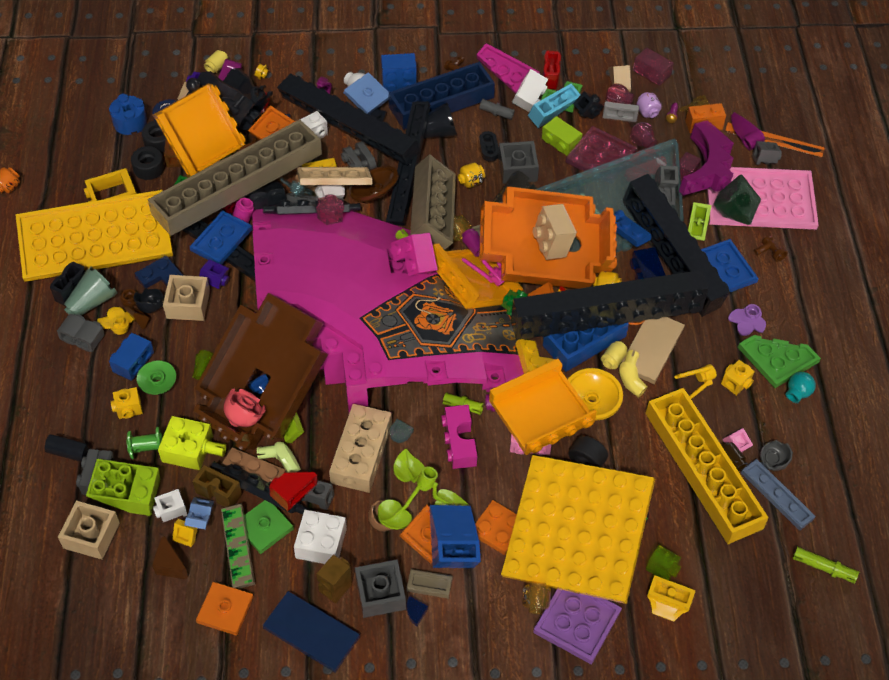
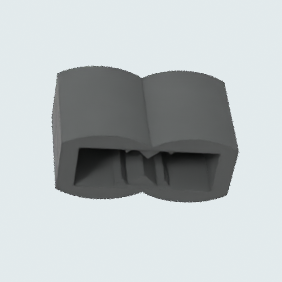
[57,314,105,352]

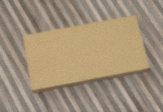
[297,167,372,185]
[621,317,685,384]

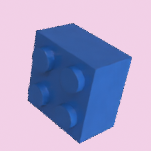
[381,53,416,92]

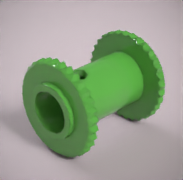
[126,427,163,459]

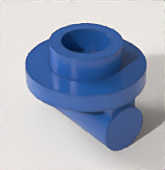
[248,374,269,395]

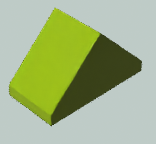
[688,202,712,241]

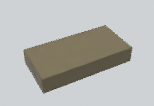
[407,569,453,599]

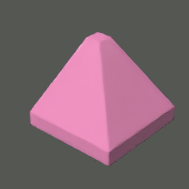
[722,428,753,452]

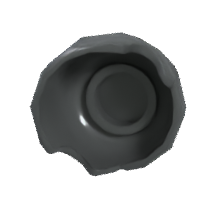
[760,440,793,471]

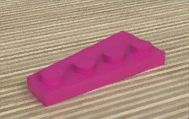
[476,43,540,94]

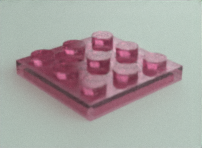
[566,126,637,184]

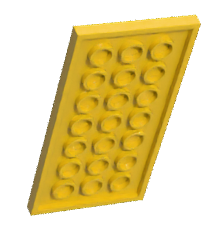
[16,190,173,282]

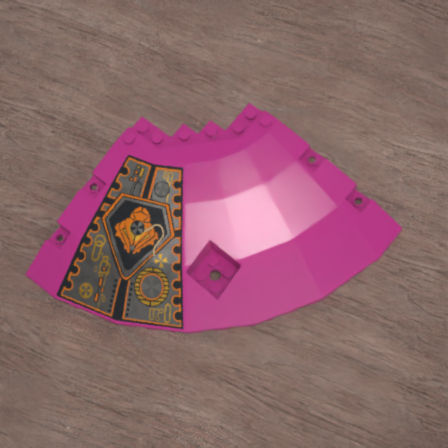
[252,209,524,413]

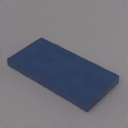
[263,591,360,673]

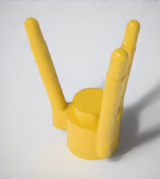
[674,364,716,399]

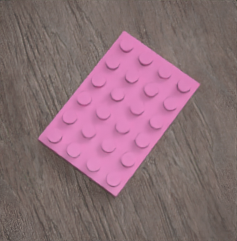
[706,167,819,230]

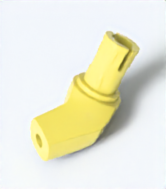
[619,350,647,398]

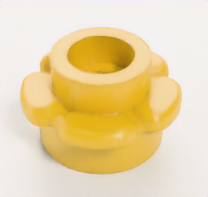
[254,64,269,80]

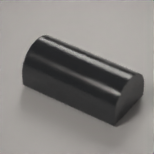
[44,434,89,462]

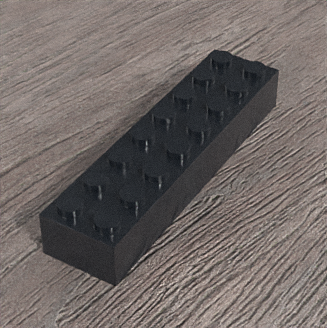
[623,173,730,317]

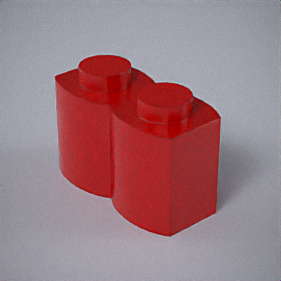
[543,51,561,89]

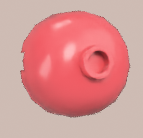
[224,388,265,427]

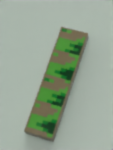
[221,504,255,589]

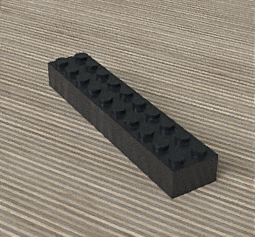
[511,270,709,340]

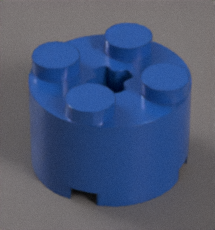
[109,94,147,135]

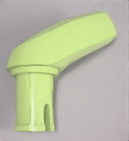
[257,442,301,473]

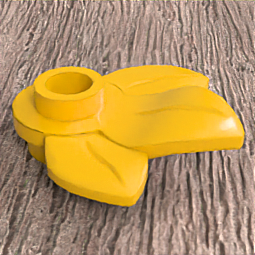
[97,307,134,335]

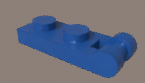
[614,210,651,247]

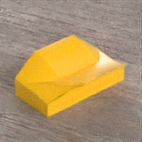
[647,575,696,621]

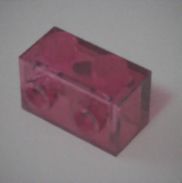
[633,48,674,85]

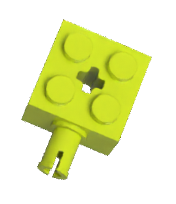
[158,416,227,470]

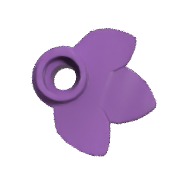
[728,304,766,336]

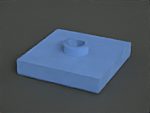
[343,72,389,115]

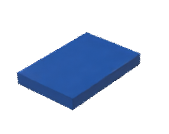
[190,210,253,265]
[701,239,759,292]

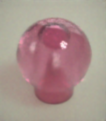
[606,84,634,105]
[630,122,657,149]

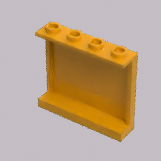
[153,83,246,177]
[433,243,524,309]
[489,359,597,455]

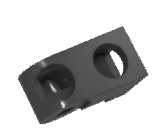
[302,480,335,510]

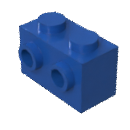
[109,332,154,381]

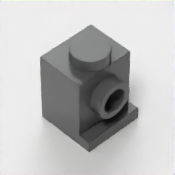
[752,141,782,165]

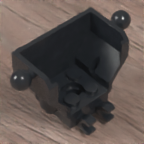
[186,68,273,132]

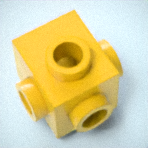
[721,360,755,396]
[110,387,143,419]

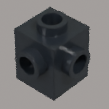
[573,91,604,119]

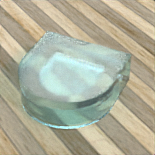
[390,419,414,443]

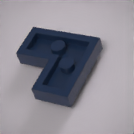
[134,256,183,288]

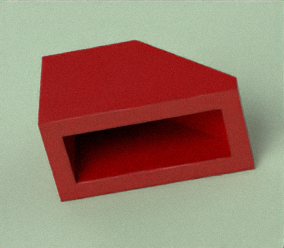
[269,472,317,511]

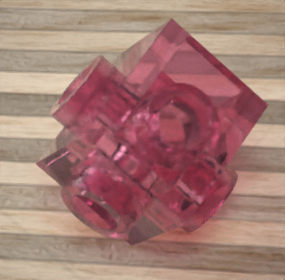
[316,194,344,225]

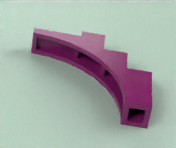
[679,120,733,195]

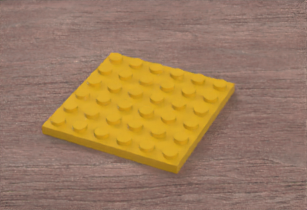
[501,455,655,604]

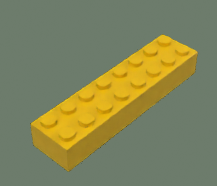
[646,388,769,544]

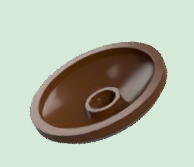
[348,166,399,201]

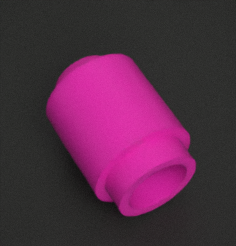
[233,198,254,223]

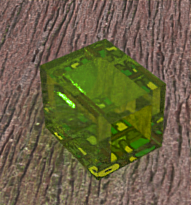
[646,545,681,580]

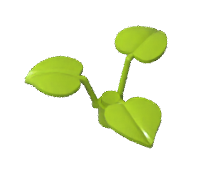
[377,449,472,530]

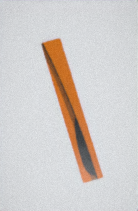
[725,122,825,157]

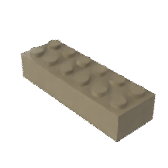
[410,154,456,250]

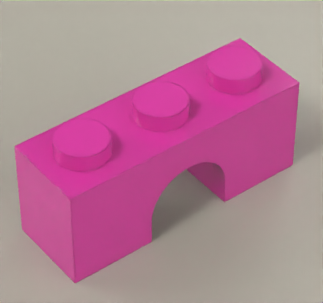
[441,405,477,469]

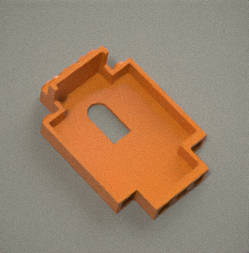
[479,186,617,289]

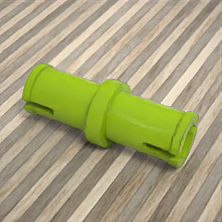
[443,392,484,415]

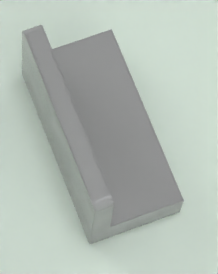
[603,101,639,122]

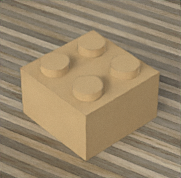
[533,204,577,260]
[163,275,210,321]
[58,501,120,559]

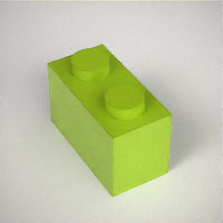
[542,116,583,156]

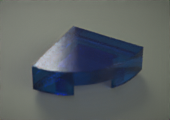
[407,596,428,627]

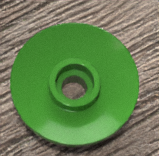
[137,361,176,395]

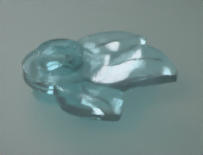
[280,178,313,196]

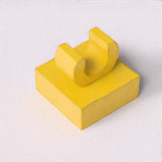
[172,519,198,547]

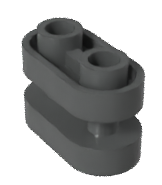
[341,141,377,170]

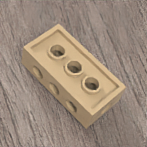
[329,404,392,493]

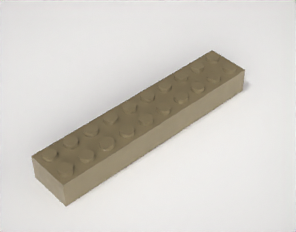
[148,120,322,236]

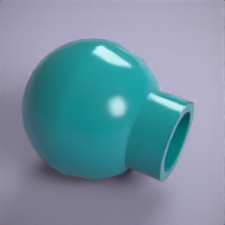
[786,372,816,403]

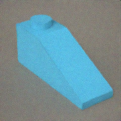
[528,84,580,128]

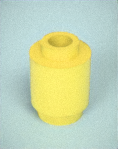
[204,50,228,73]
[601,341,627,369]

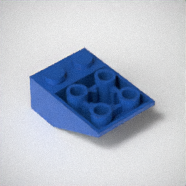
[429,505,481,568]

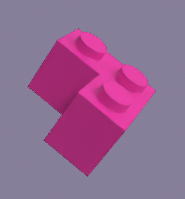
[390,233,438,276]

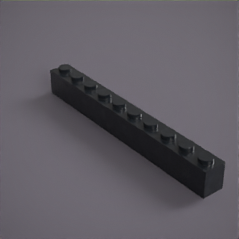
[277,73,420,165]

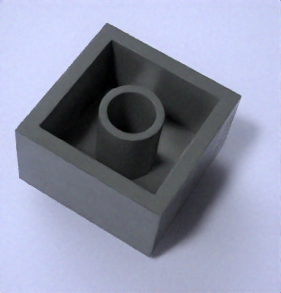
[498,141,539,184]
[355,560,406,618]

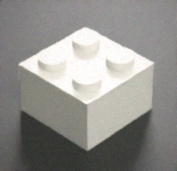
[294,510,347,564]

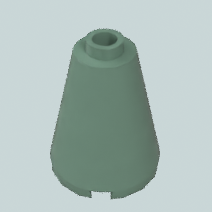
[64,266,118,315]

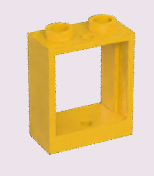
[84,168,136,202]

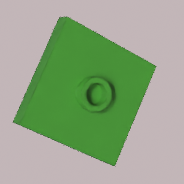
[245,500,294,554]

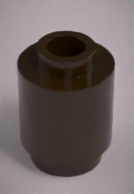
[722,443,748,472]

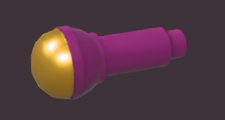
[666,103,678,123]

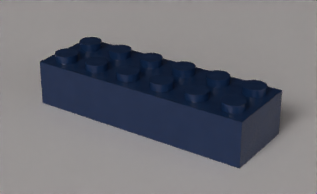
[388,61,495,129]

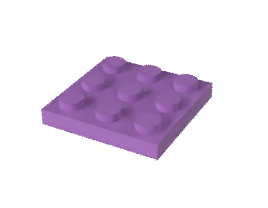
[533,589,622,665]

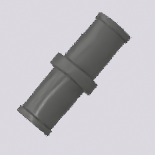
[479,99,515,120]

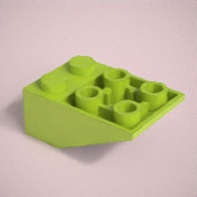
[86,459,160,516]

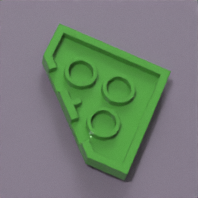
[738,335,821,388]

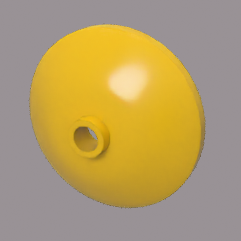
[568,368,623,420]

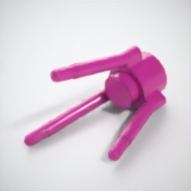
[462,258,504,286]

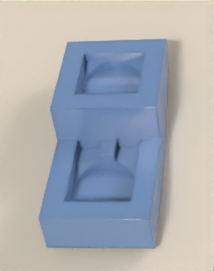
[185,497,214,529]

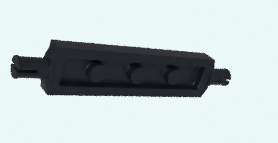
[263,199,361,214]
[210,461,311,515]

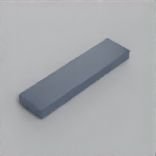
[741,459,816,531]

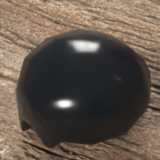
[133,288,164,314]

